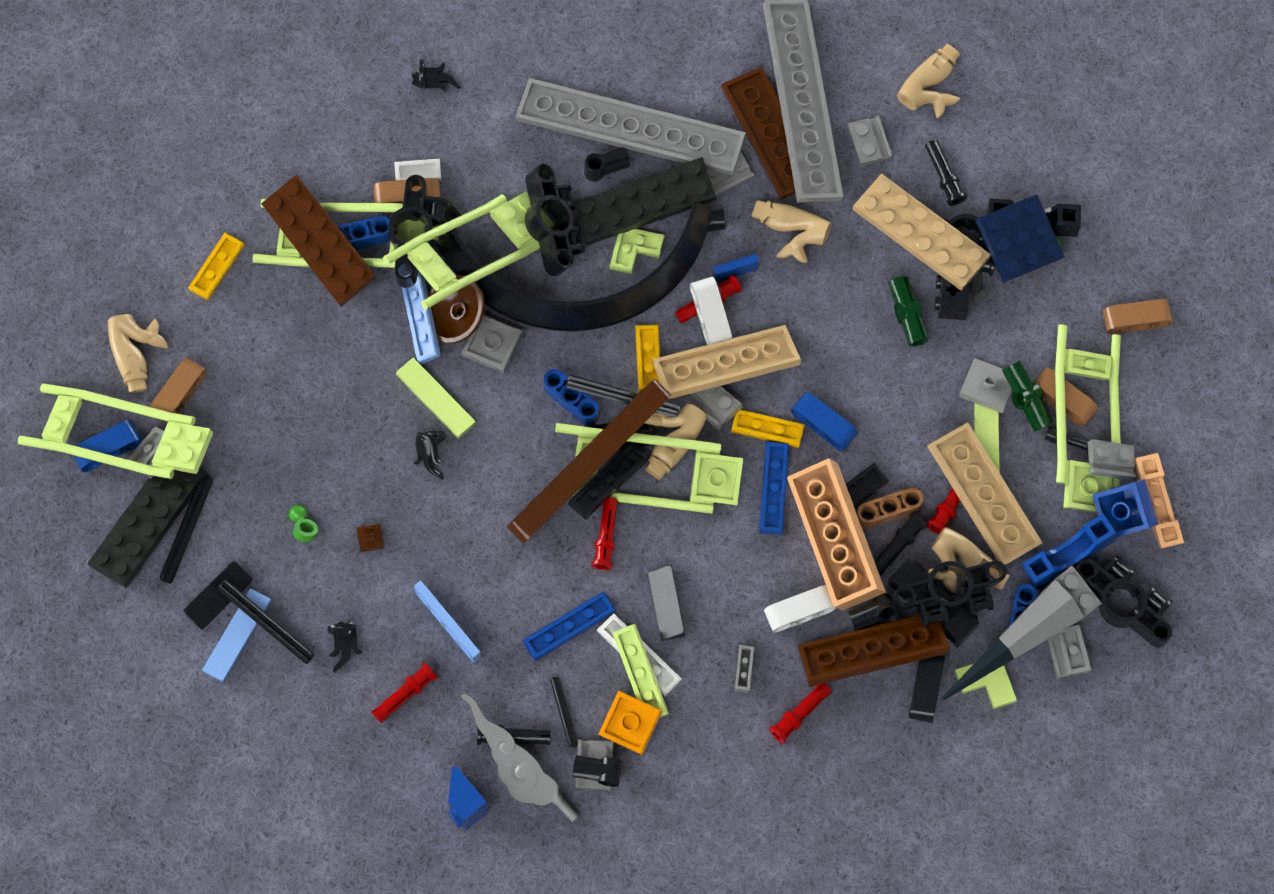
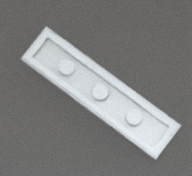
[597,614,682,697]

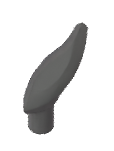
[970,271,988,306]

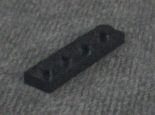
[568,442,650,520]

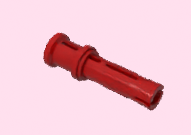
[675,274,742,324]
[927,488,961,535]
[591,498,618,571]
[371,663,438,723]
[769,683,832,744]

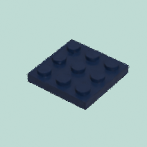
[975,194,1065,283]

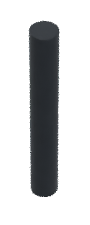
[550,677,578,748]

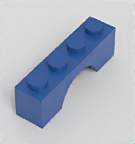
[1022,514,1117,590]

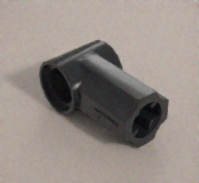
[584,148,630,182]
[848,593,899,631]
[572,755,623,787]

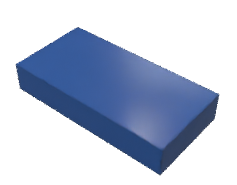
[712,254,759,283]

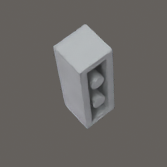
[734,645,754,694]

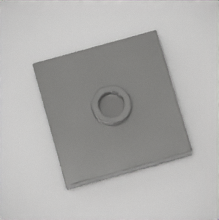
[461,315,523,373]
[959,358,1012,413]

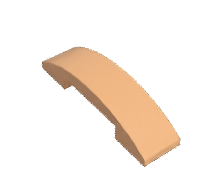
[1135,453,1184,549]

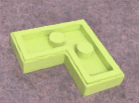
[610,229,665,274]
[955,664,1017,709]

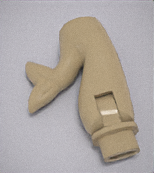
[897,44,960,118]
[752,200,832,263]
[107,314,168,393]
[645,403,707,480]
[928,527,1009,593]

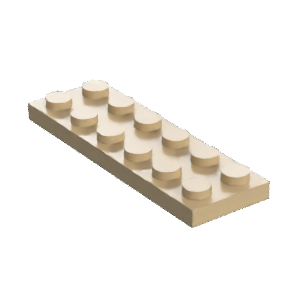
[852,174,991,291]
[653,325,801,399]
[927,423,1042,565]

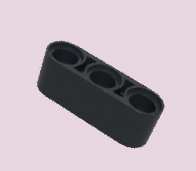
[908,655,945,723]

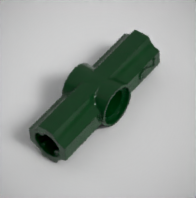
[889,276,928,347]
[1002,361,1053,432]

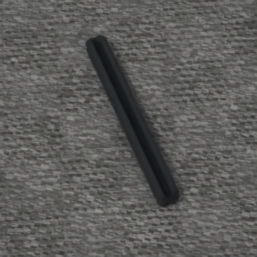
[566,375,680,418]
[160,475,213,584]
[218,579,314,664]

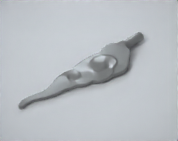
[461,694,579,822]

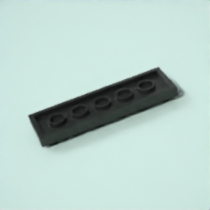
[574,157,717,245]
[87,467,208,589]

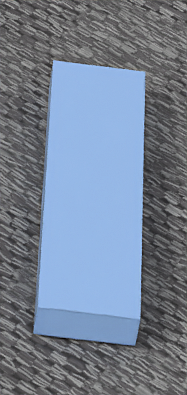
[402,270,441,364]
[414,581,481,663]
[202,588,272,683]

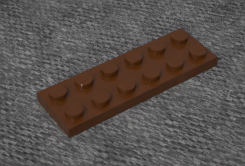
[721,67,796,200]
[261,175,377,307]
[798,614,950,687]

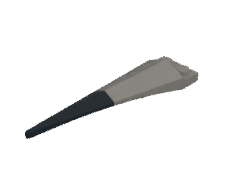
[941,565,1102,700]

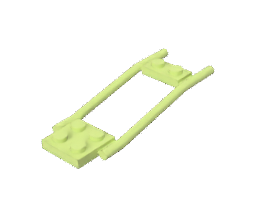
[383,191,555,310]
[253,199,439,268]
[1055,325,1121,513]
[18,383,213,479]
[555,423,743,514]

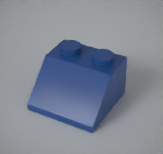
[1092,479,1158,537]
[448,765,489,831]

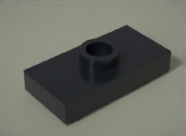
[846,462,889,508]

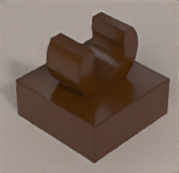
[357,524,384,552]

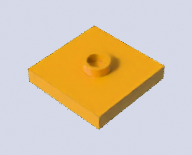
[598,690,663,755]

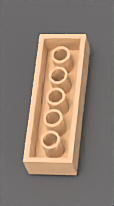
[787,458,886,611]

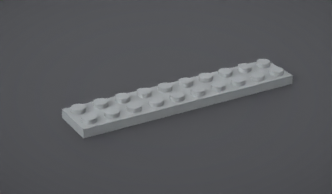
[763,0,843,203]
[515,78,746,176]

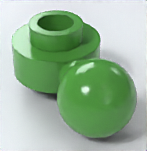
[289,505,318,543]

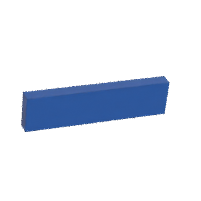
[759,442,789,535]
[522,591,616,662]

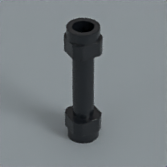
[1045,426,1089,454]

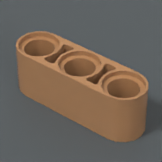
[373,178,440,204]
[1103,299,1173,334]
[150,358,207,423]
[1034,368,1098,427]
[857,488,923,529]

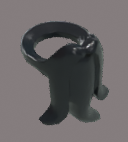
[412,59,461,92]
[414,431,446,480]
[327,621,363,673]

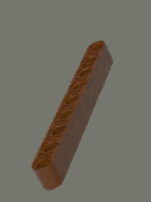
[507,378,672,544]

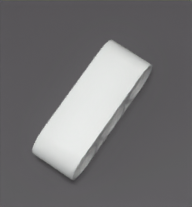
[690,277,732,345]
[764,585,836,633]

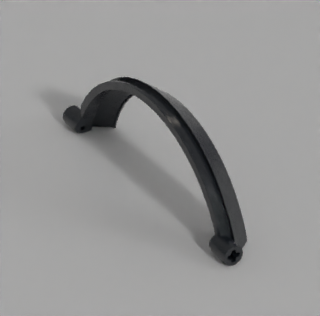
[440,202,726,332]

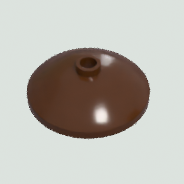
[428,275,485,344]

